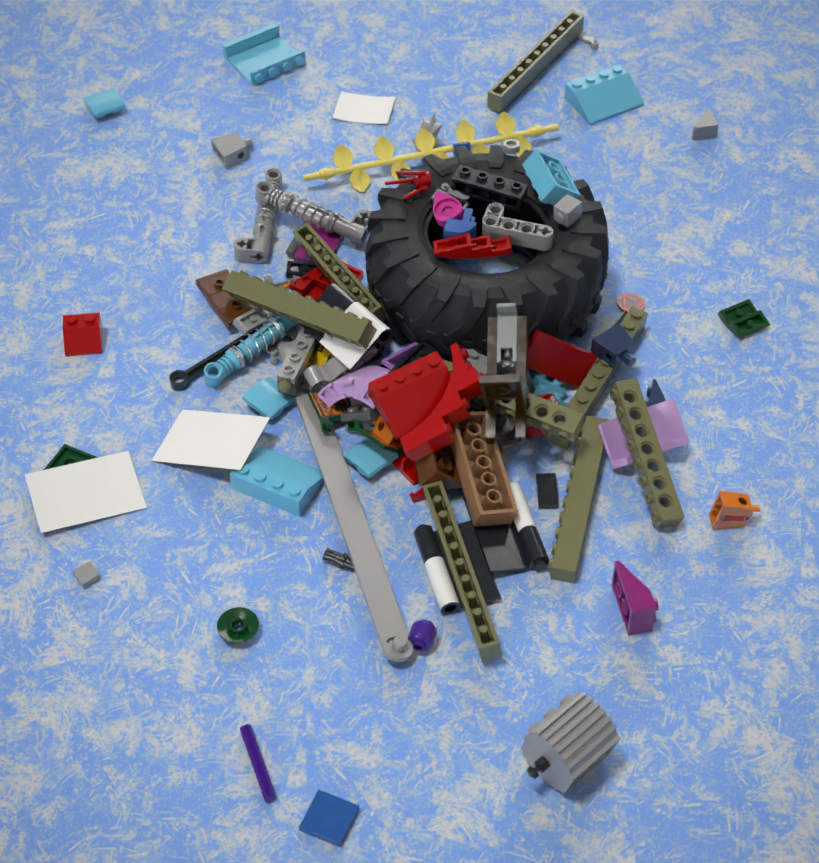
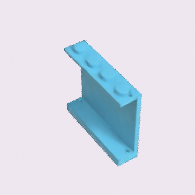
[222,23,306,86]

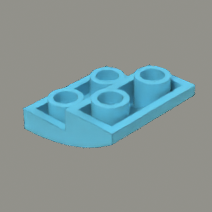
[83,88,125,118]
[529,369,568,407]
[242,377,296,420]
[343,438,398,478]

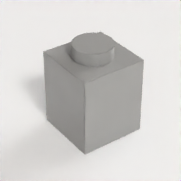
[553,194,582,227]

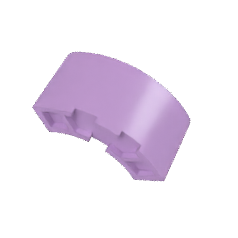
[317,366,390,409]
[598,399,689,469]

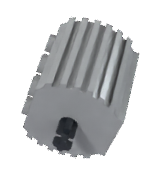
[521,691,621,794]

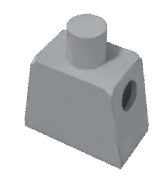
[211,133,253,169]

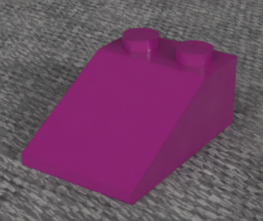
[611,560,659,636]

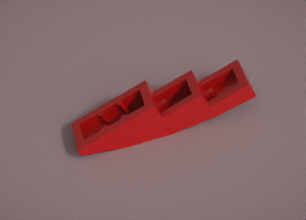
[433,233,513,259]

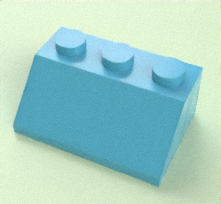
[522,149,581,206]

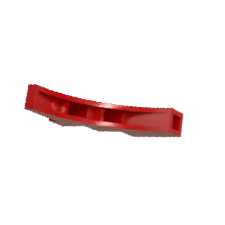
[400,342,483,462]

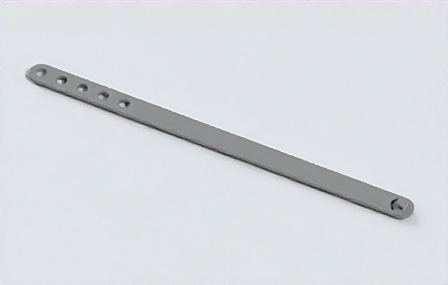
[275,325,413,662]

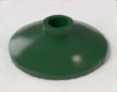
[217,607,259,644]

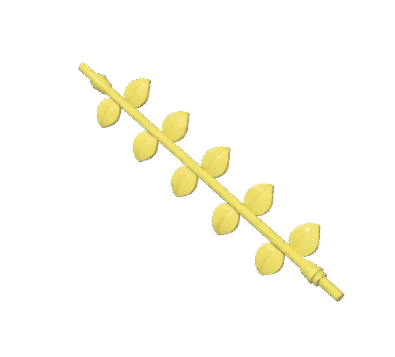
[302,112,559,192]

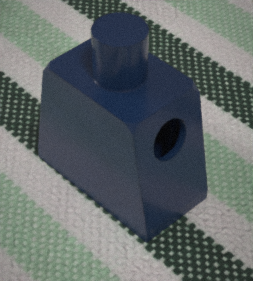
[590,323,637,367]

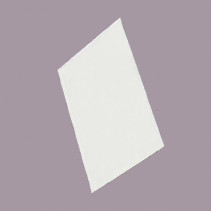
[151,410,270,470]
[25,451,147,533]

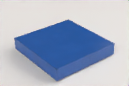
[299,789,359,847]

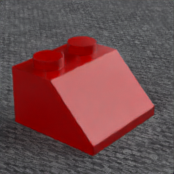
[62,312,103,357]

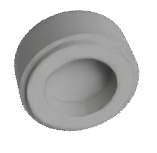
[502,139,520,154]

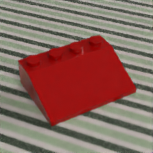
[368,351,451,440]

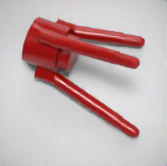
[385,170,432,200]

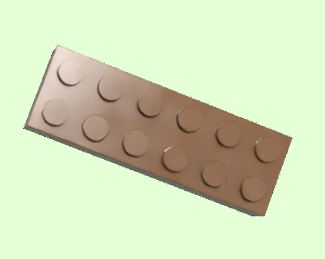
[450,411,518,527]

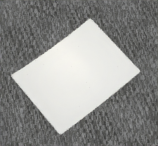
[333,91,395,124]

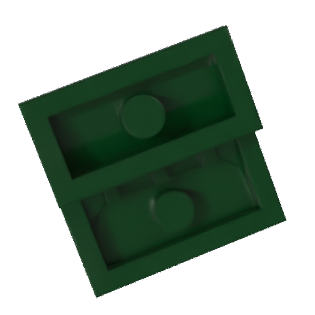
[718,299,770,338]

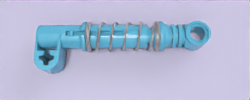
[204,289,298,387]

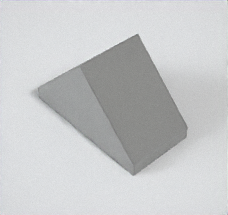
[692,109,719,141]

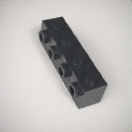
[451,165,528,212]

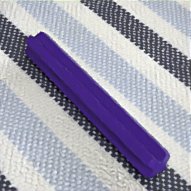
[240,724,276,802]

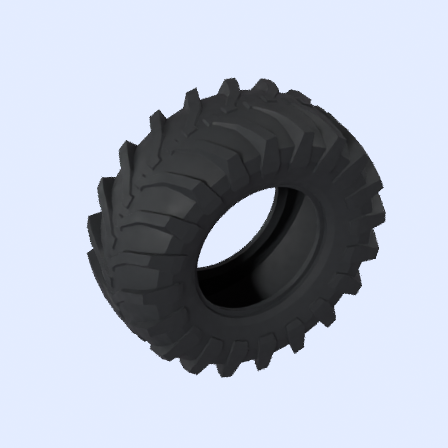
[365,145,609,363]

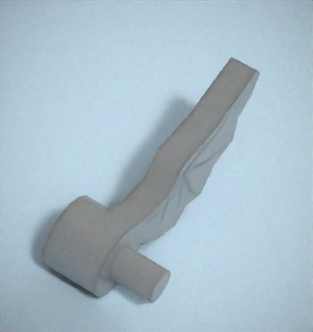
[577,35,598,49]
[440,183,469,200]
[265,345,278,365]

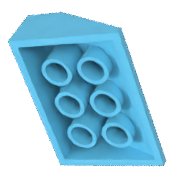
[564,64,645,126]
[230,446,324,517]

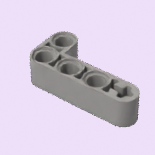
[482,203,553,251]
[303,345,378,390]

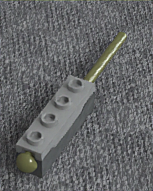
[277,327,320,396]

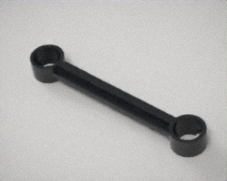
[169,328,260,391]

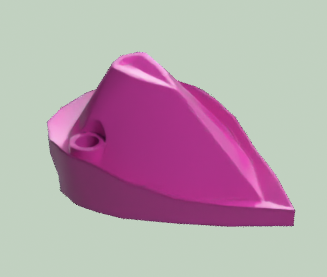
[433,191,464,227]

